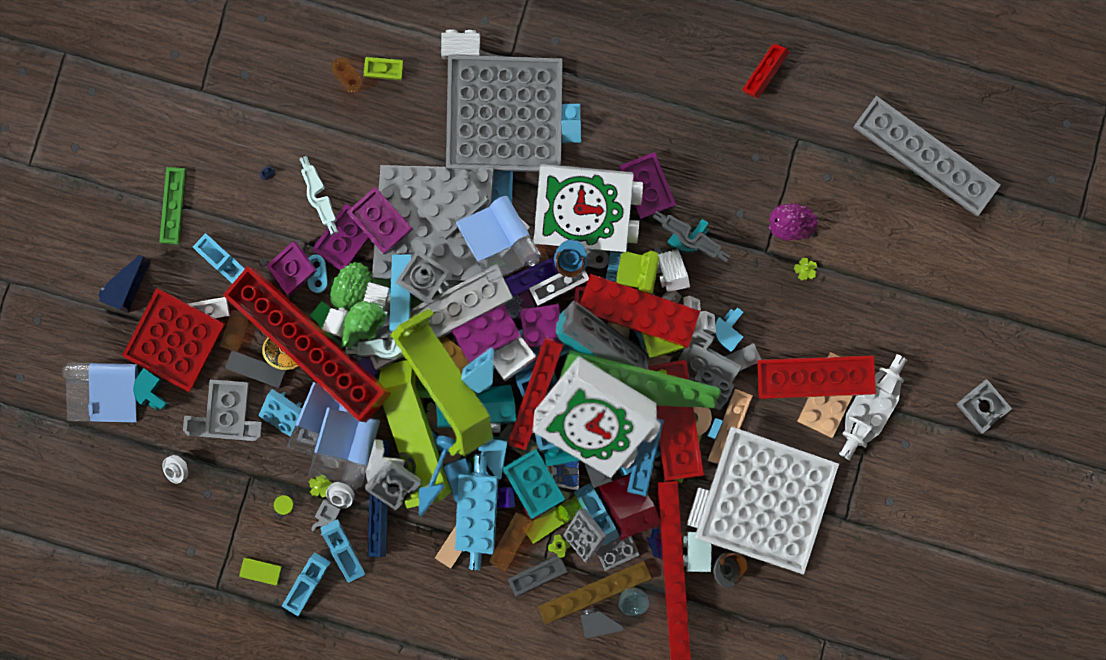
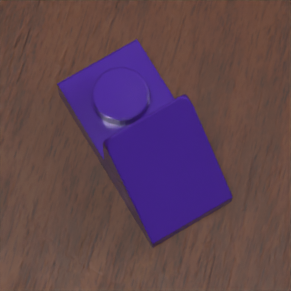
[497,487,515,508]

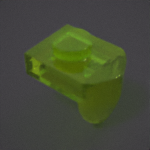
[555,496,582,523]

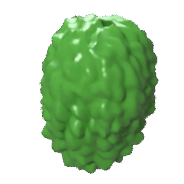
[330,262,372,311]
[342,301,387,349]

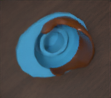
[554,240,587,277]

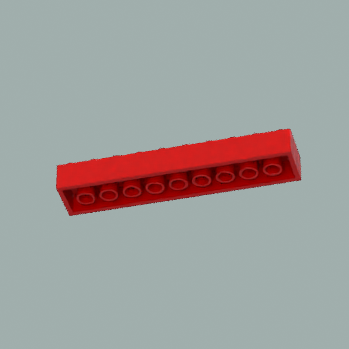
[223,266,391,423]

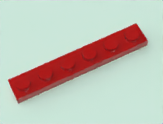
[508,337,563,450]

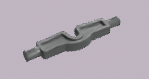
[652,211,731,262]

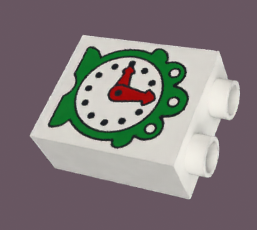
[533,164,643,252]
[533,356,660,477]

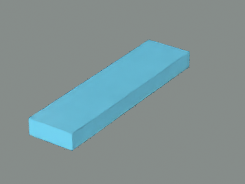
[389,255,412,332]

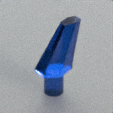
[647,528,661,559]

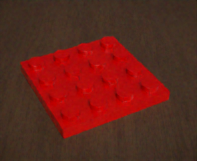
[122,288,225,392]

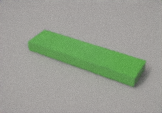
[159,167,186,245]

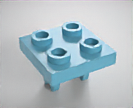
[259,389,302,436]

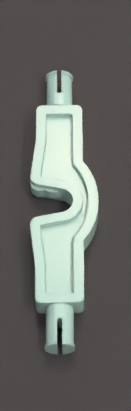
[300,156,338,235]
[346,339,403,359]

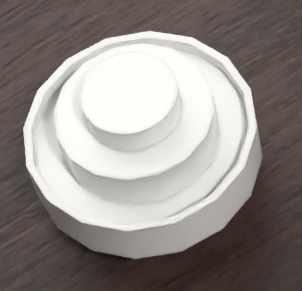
[162,455,188,484]
[326,482,355,509]

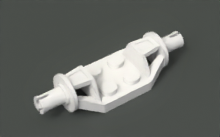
[839,354,907,460]

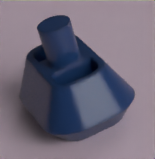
[260,166,275,180]

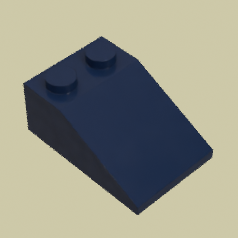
[99,255,151,313]

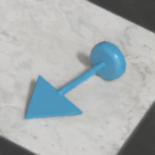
[419,436,458,516]

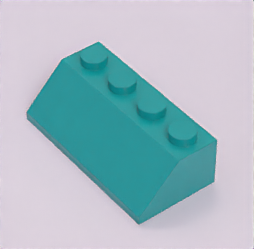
[435,385,516,429]

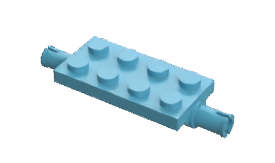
[455,454,498,570]

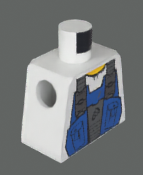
[546,461,578,490]

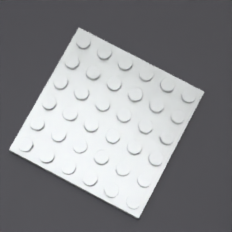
[695,427,839,574]

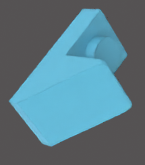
[561,104,581,143]

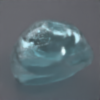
[619,587,650,616]

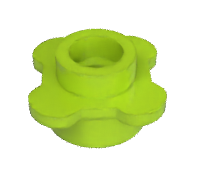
[548,535,571,558]

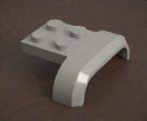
[678,330,741,383]
[183,380,262,441]

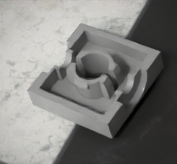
[956,379,1012,434]
[365,459,421,510]

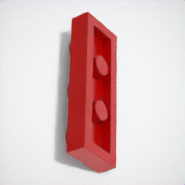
[742,43,790,99]

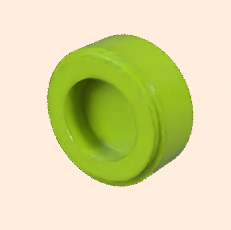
[274,495,294,515]

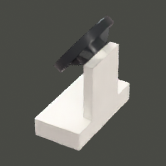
[366,439,416,482]

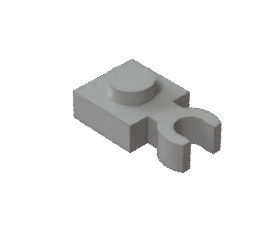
[312,499,341,536]

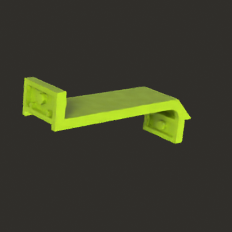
[390,308,493,456]
[379,360,452,508]

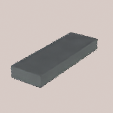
[225,350,286,388]
[507,556,568,597]

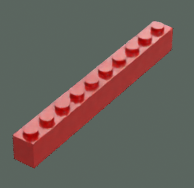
[657,481,691,660]

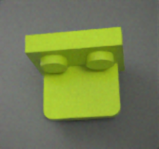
[616,251,660,294]

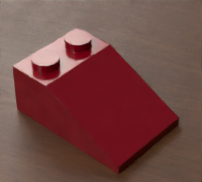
[599,474,661,540]

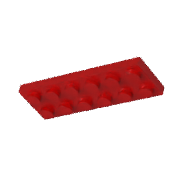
[580,274,701,348]
[757,356,876,399]
[648,360,704,481]

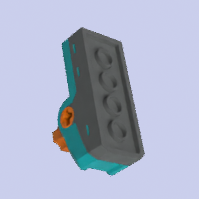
[556,301,648,370]

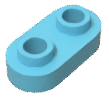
[308,255,328,293]

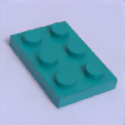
[502,449,565,519]

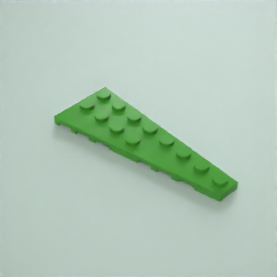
[559,350,720,408]

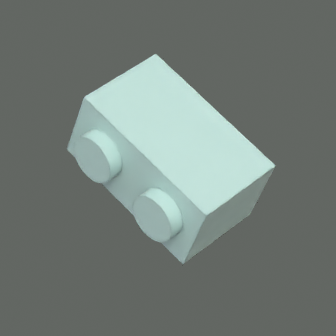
[683,532,711,572]

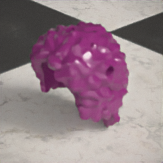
[769,203,818,241]

